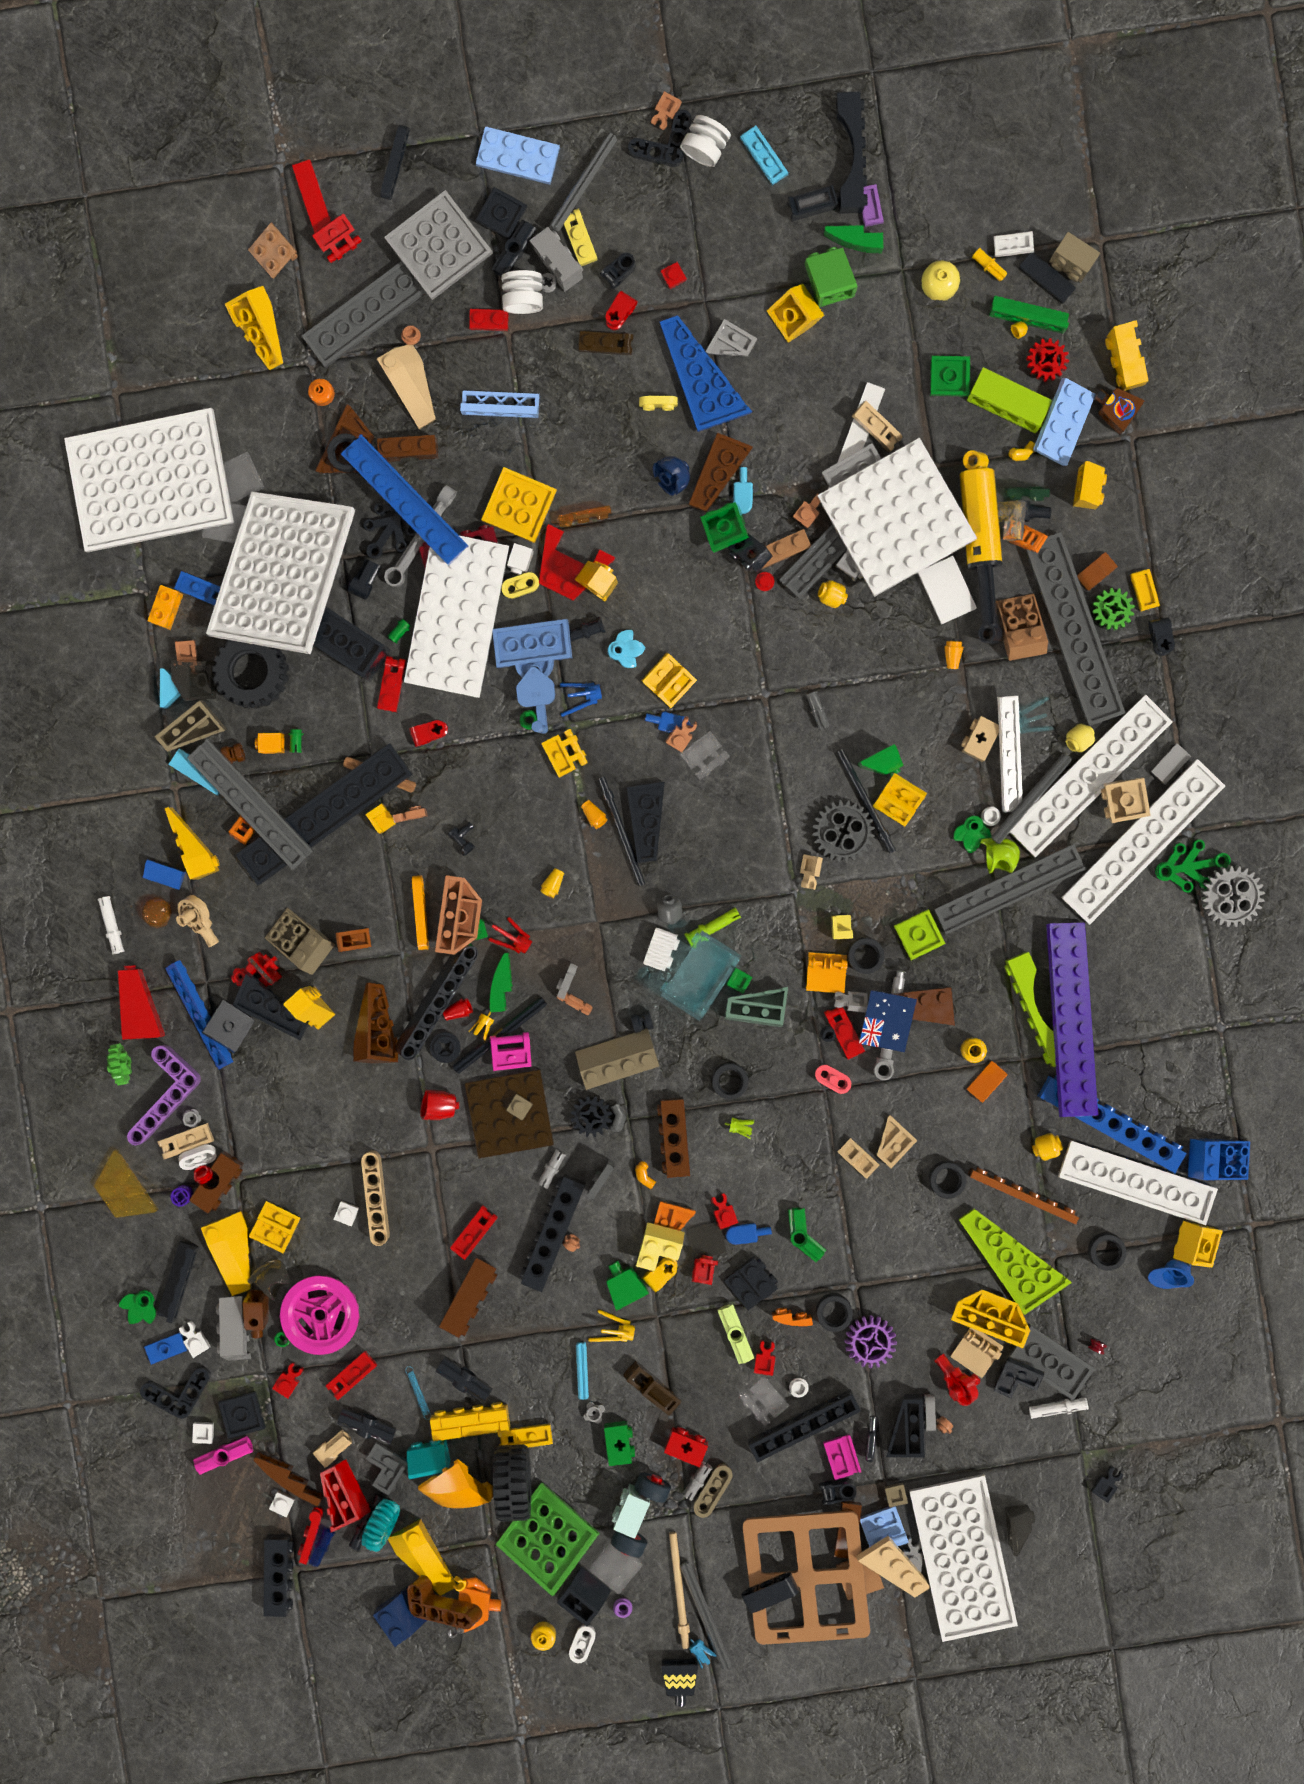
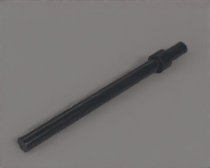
[837,749,896,854]
[598,777,646,887]

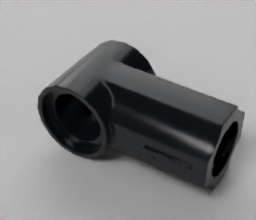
[348,559,381,600]

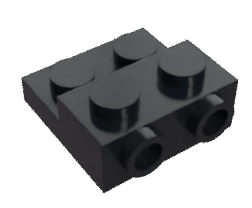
[724,1256,778,1311]

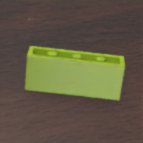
[967,367,1053,434]

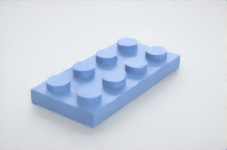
[476,127,560,185]
[1033,378,1096,466]

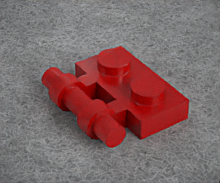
[312,213,362,263]

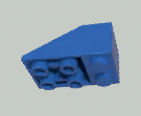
[1188,1139,1250,1180]

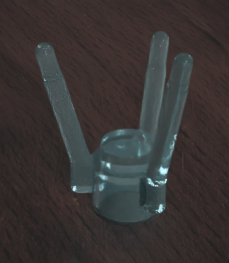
[1019,697,1054,735]

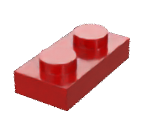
[469,309,509,331]

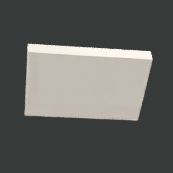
[918,556,977,625]

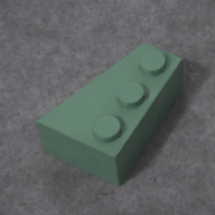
[725,987,788,1027]

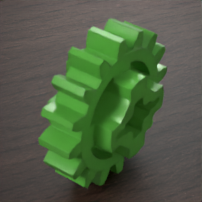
[1092,588,1135,631]
[107,1043,132,1086]

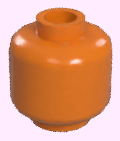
[308,379,335,406]

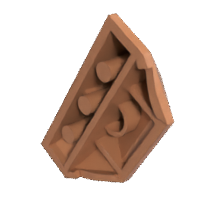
[435,876,482,955]

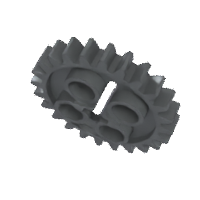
[812,800,875,862]

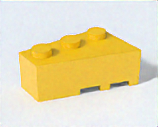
[1105,320,1148,391]
[575,561,618,601]
[283,986,335,1029]

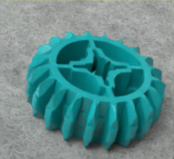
[361,1499,400,1552]

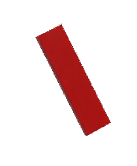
[292,159,331,233]

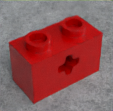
[664,1427,708,1468]

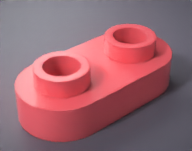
[815,1064,851,1094]

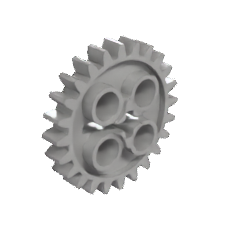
[1201,865,1265,927]

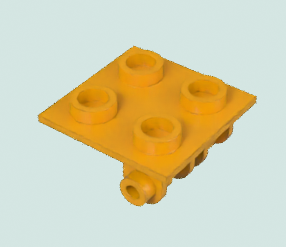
[806,952,847,993]

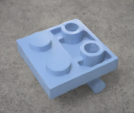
[860,1506,909,1547]

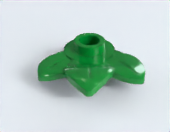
[953,815,992,853]
[119,1290,156,1324]

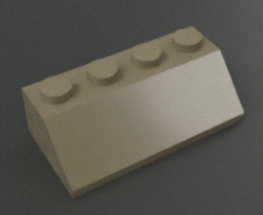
[575,1029,660,1090]

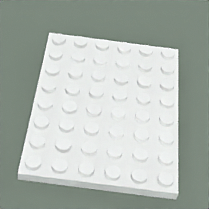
[64,408,234,552]
[206,492,355,654]

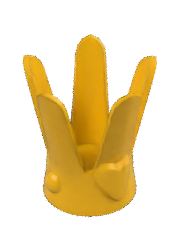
[468,1012,494,1040]

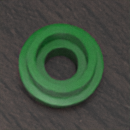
[520,710,537,730]

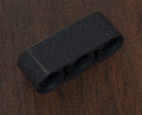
[741,1572,800,1613]

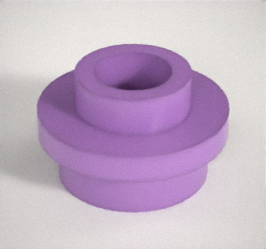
[613,1598,632,1618]

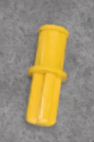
[972,248,1007,281]

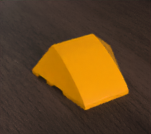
[418,1459,494,1508]

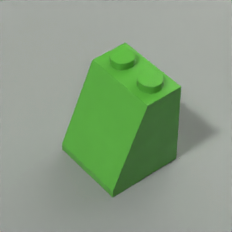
[805,247,858,308]

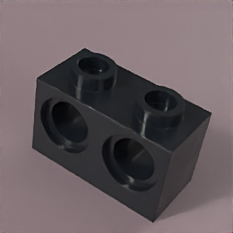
[727,533,773,573]

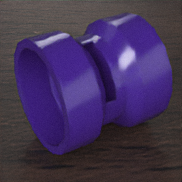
[171,1185,194,1207]

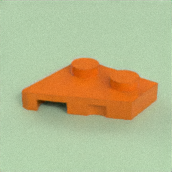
[654,1201,696,1231]

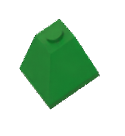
[858,744,904,776]

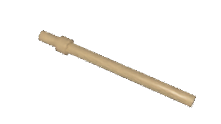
[669,1532,690,1649]

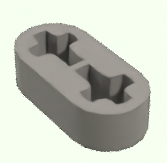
[924,1394,936,1431]

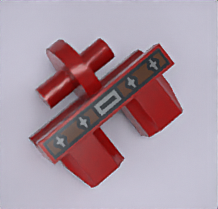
[245,952,282,987]

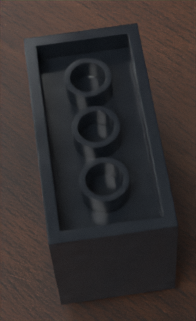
[314,606,391,682]

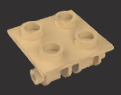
[950,1328,1003,1378]

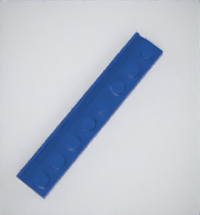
[341,435,469,566]

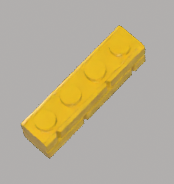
[430,1402,510,1441]

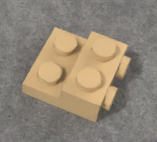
[1101,777,1151,823]

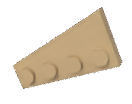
[857,1536,931,1597]

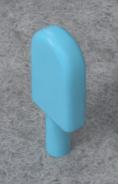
[733,467,753,514]

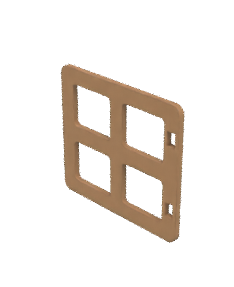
[743,1511,870,1645]

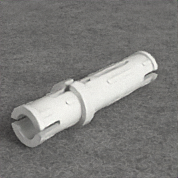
[98,896,125,955]
[1029,1397,1088,1419]

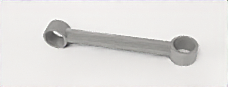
[384,485,457,587]

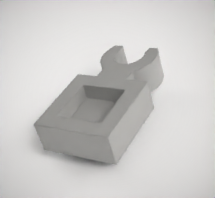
[556,963,578,999]
[834,991,868,1012]
[903,1536,923,1572]

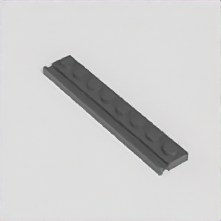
[780,524,847,600]
[187,739,314,870]
[934,844,1086,934]

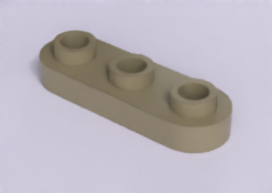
[694,1464,732,1518]

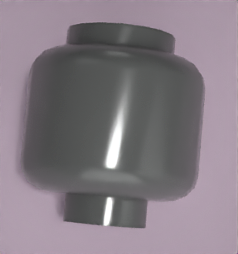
[657,895,683,924]

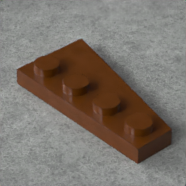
[892,987,955,1026]

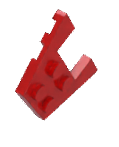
[539,524,615,601]

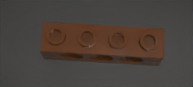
[657,1098,690,1178]

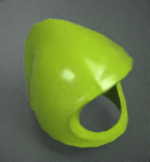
[981,838,1020,874]

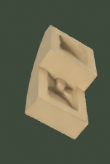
[838,1138,880,1179]

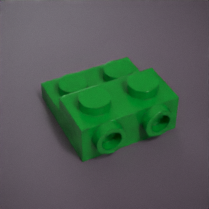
[700,502,749,553]

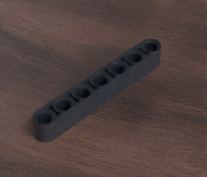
[395,943,478,1060]

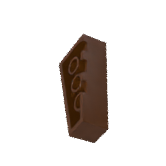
[439,1258,498,1339]

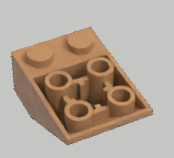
[996,594,1048,661]

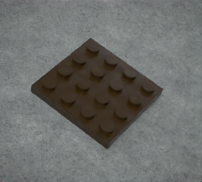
[465,1069,554,1159]

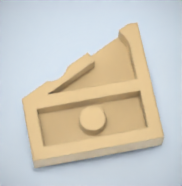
[877,1115,917,1168]

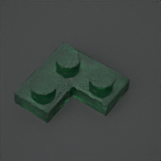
[1005,486,1050,501]

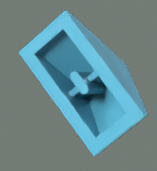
[160,669,187,709]

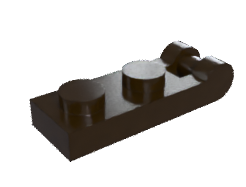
[579,331,634,355]

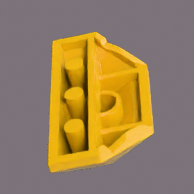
[951,1289,1030,1348]

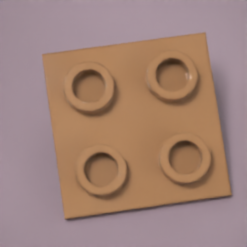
[248,222,298,279]

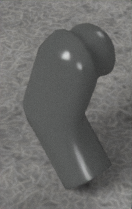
[609,1103,626,1132]

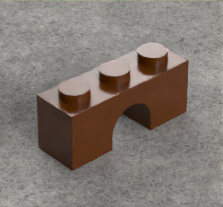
[377,435,438,462]
[189,1151,244,1213]

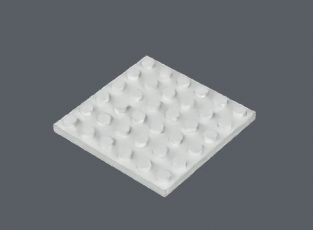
[818,438,977,597]

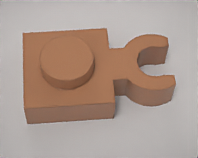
[651,91,682,130]
[175,640,197,674]
[666,716,697,752]
[392,806,428,823]

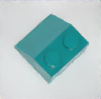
[407,1439,451,1479]

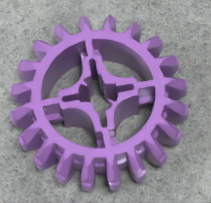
[845,1315,897,1368]

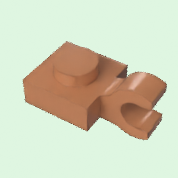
[793,493,821,529]

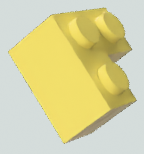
[636,1223,685,1271]

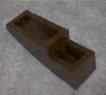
[623,1360,682,1416]

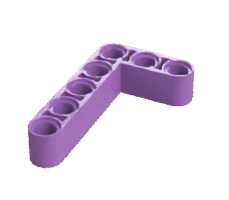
[127,1045,201,1145]

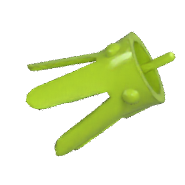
[725,1117,754,1139]

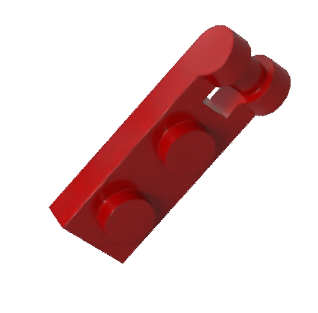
[377,656,406,713]
[824,1007,865,1060]
[450,1206,498,1260]
[325,1351,378,1400]
[298,1506,324,1565]

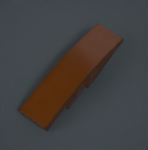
[253,1452,324,1506]

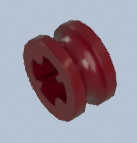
[1088,1338,1108,1355]

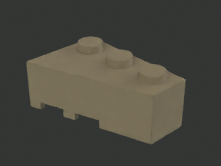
[155,700,227,752]

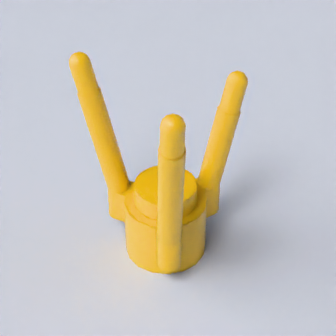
[588,1310,635,1342]

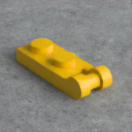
[498,1423,553,1447]

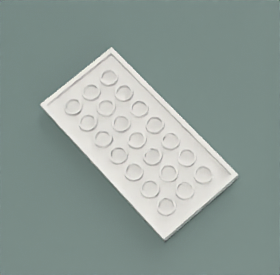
[404,536,509,698]
[909,1474,1018,1642]

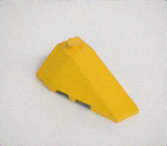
[388,1519,457,1596]

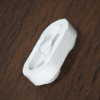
[179,1144,216,1170]
[569,1624,596,1663]

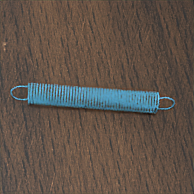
[406,1366,431,1420]

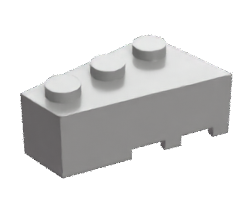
[529,227,583,292]
[216,1296,251,1361]

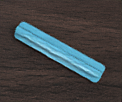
[576,1342,589,1400]

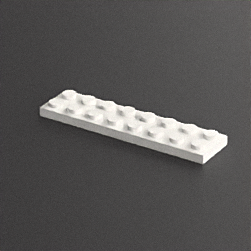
[1058,1140,1218,1225]

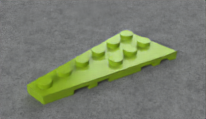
[959,1208,1072,1315]

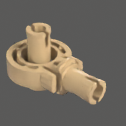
[176,895,219,948]

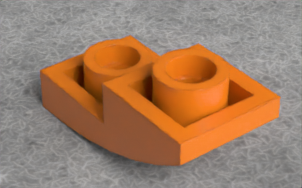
[772,1308,813,1326]

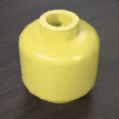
[1066,724,1095,752]

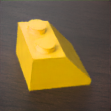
[767,284,825,342]
[1073,461,1107,510]
[1173,1221,1222,1268]

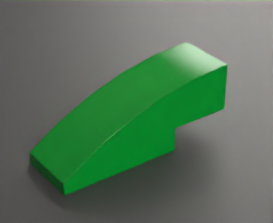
[824,225,883,253]
[490,953,513,1012]

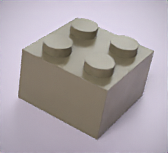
[1049,232,1100,283]

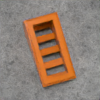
[1004,520,1048,553]
[229,815,255,845]

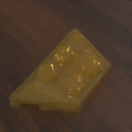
[94,1150,158,1218]

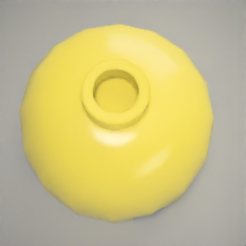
[921,260,960,301]

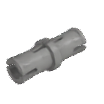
[537,1149,566,1188]
[682,1461,713,1501]

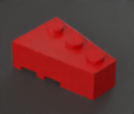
[320,1459,371,1532]

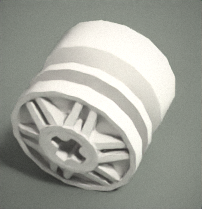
[680,115,731,167]
[502,270,543,314]

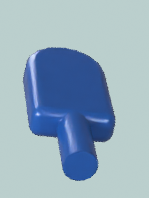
[645,712,691,733]
[726,1223,772,1245]

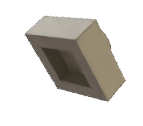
[507,1094,533,1120]
[884,1483,908,1507]

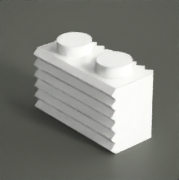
[643,927,680,971]

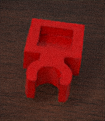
[711,1193,738,1230]
[754,1340,776,1376]
[272,1362,304,1399]

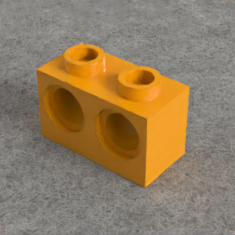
[147,585,184,630]

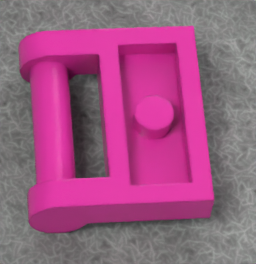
[490,1032,531,1071]

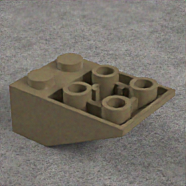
[265,908,335,975]

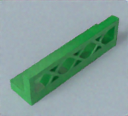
[989,296,1069,334]

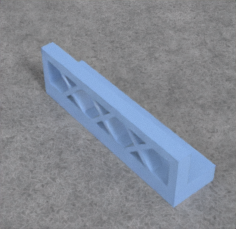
[460,391,539,418]

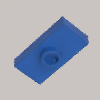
[144,1332,188,1365]

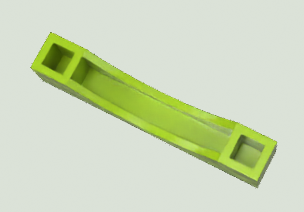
[1004,952,1056,1067]

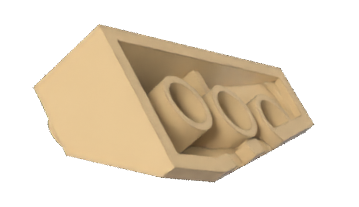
[377,345,436,429]

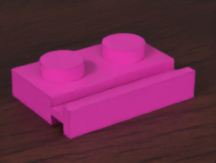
[823,1434,861,1480]

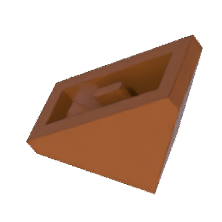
[1077,552,1118,591]
[336,928,371,952]

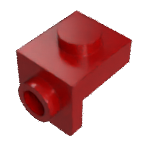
[692,1255,718,1285]

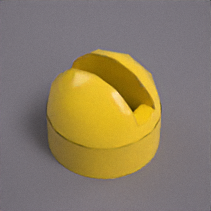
[1011,321,1028,339]

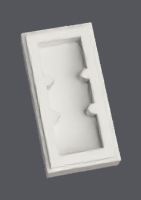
[994,231,1034,257]

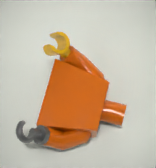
[447,1576,502,1638]

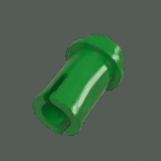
[387,619,411,644]
[288,729,304,753]

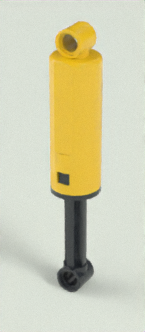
[960,450,1004,644]

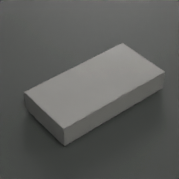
[1150,743,1191,785]

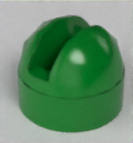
[275,1332,290,1347]

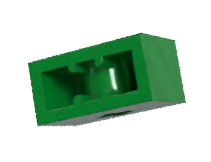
[604,1421,635,1466]

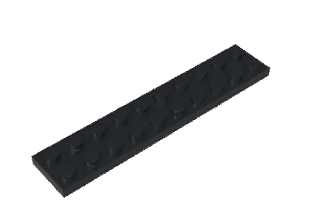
[236,743,413,886]

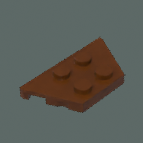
[316,404,375,474]

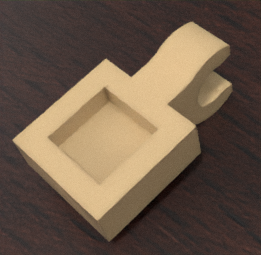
[800,854,823,890]

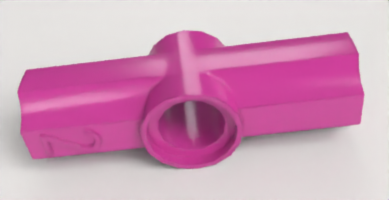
[193,1436,254,1474]

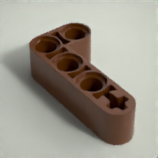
[407,1575,482,1630]

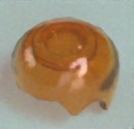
[142,897,172,928]

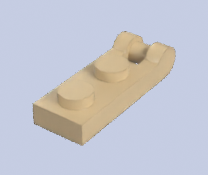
[852,401,903,452]
[157,1123,214,1159]

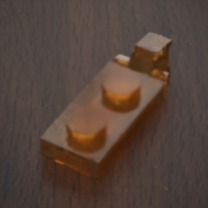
[558,506,612,527]

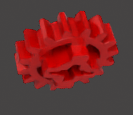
[1026,338,1069,382]

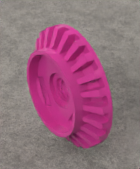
[280,1275,360,1355]

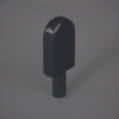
[865,1415,877,1462]

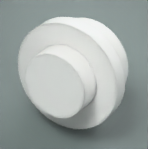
[981,807,1001,826]
[789,1378,808,1397]

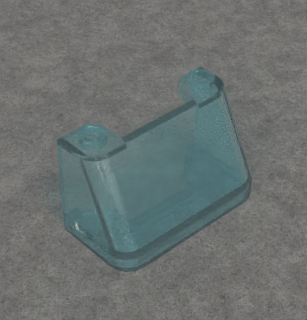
[660,931,742,1021]

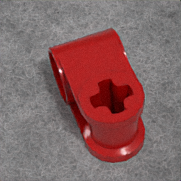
[606,290,638,330]
[409,720,448,747]

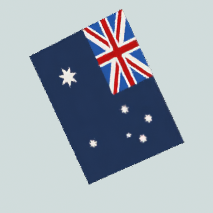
[859,990,917,1052]

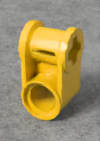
[642,1257,677,1293]

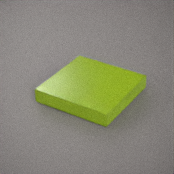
[894,909,946,960]

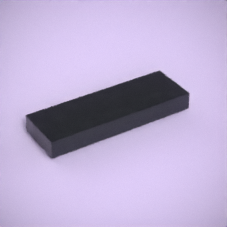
[1019,252,1076,304]

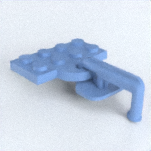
[493,619,572,734]

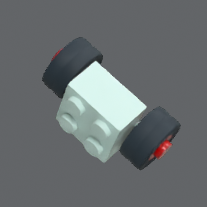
[611,1472,671,1558]

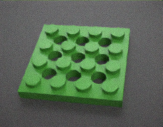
[496,1483,599,1596]

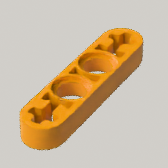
[412,875,429,950]

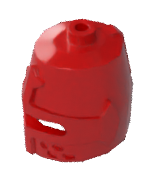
[420,1090,459,1121]

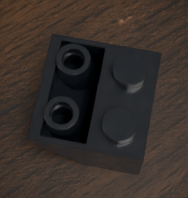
[557,1566,612,1627]

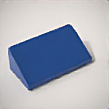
[143,860,185,890]

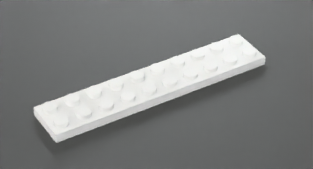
[1010,695,1172,857]
[1061,759,1225,925]

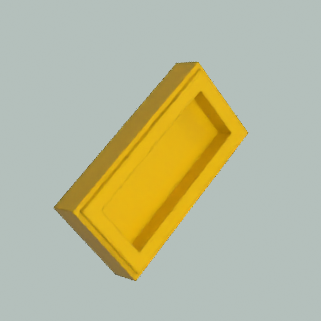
[1130,569,1160,612]

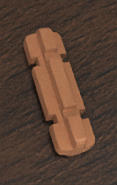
[557,992,593,1015]

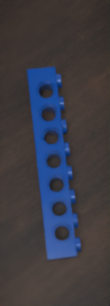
[1037,1075,1187,1173]

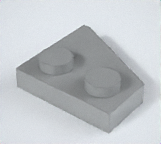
[706,319,758,356]

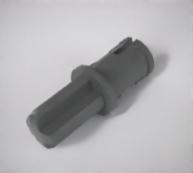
[806,691,829,730]

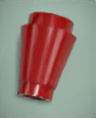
[443,998,473,1021]

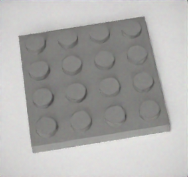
[384,190,493,300]

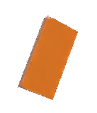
[967,1061,1008,1103]

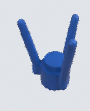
[560,683,602,717]

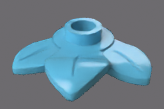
[608,630,645,668]

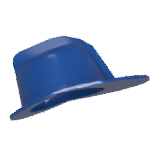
[1148,1260,1194,1289]

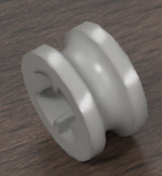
[540,273,556,293]

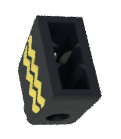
[662,1659,698,1706]

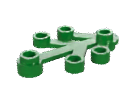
[1155,840,1231,893]

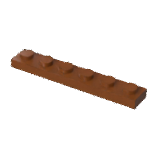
[968,1167,1079,1224]

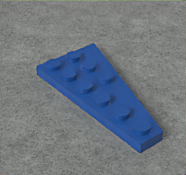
[660,316,752,432]

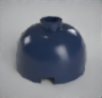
[652,456,690,496]

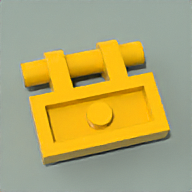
[541,729,588,778]

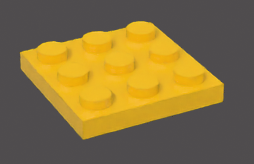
[481,467,557,544]

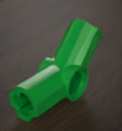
[788,1207,826,1262]

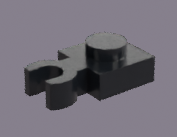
[1091,1465,1123,1503]

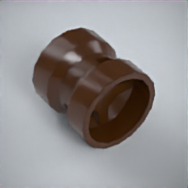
[221,743,245,764]

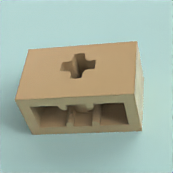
[961,716,999,762]

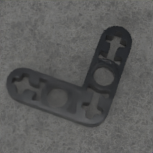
[628,109,691,167]
[140,1366,211,1419]

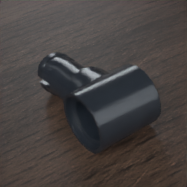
[1012,500,1051,522]

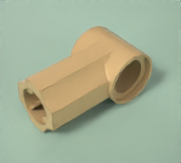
[313,1429,353,1468]

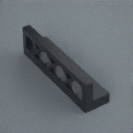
[157,1241,199,1324]

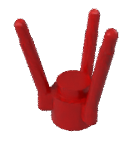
[488,917,533,954]

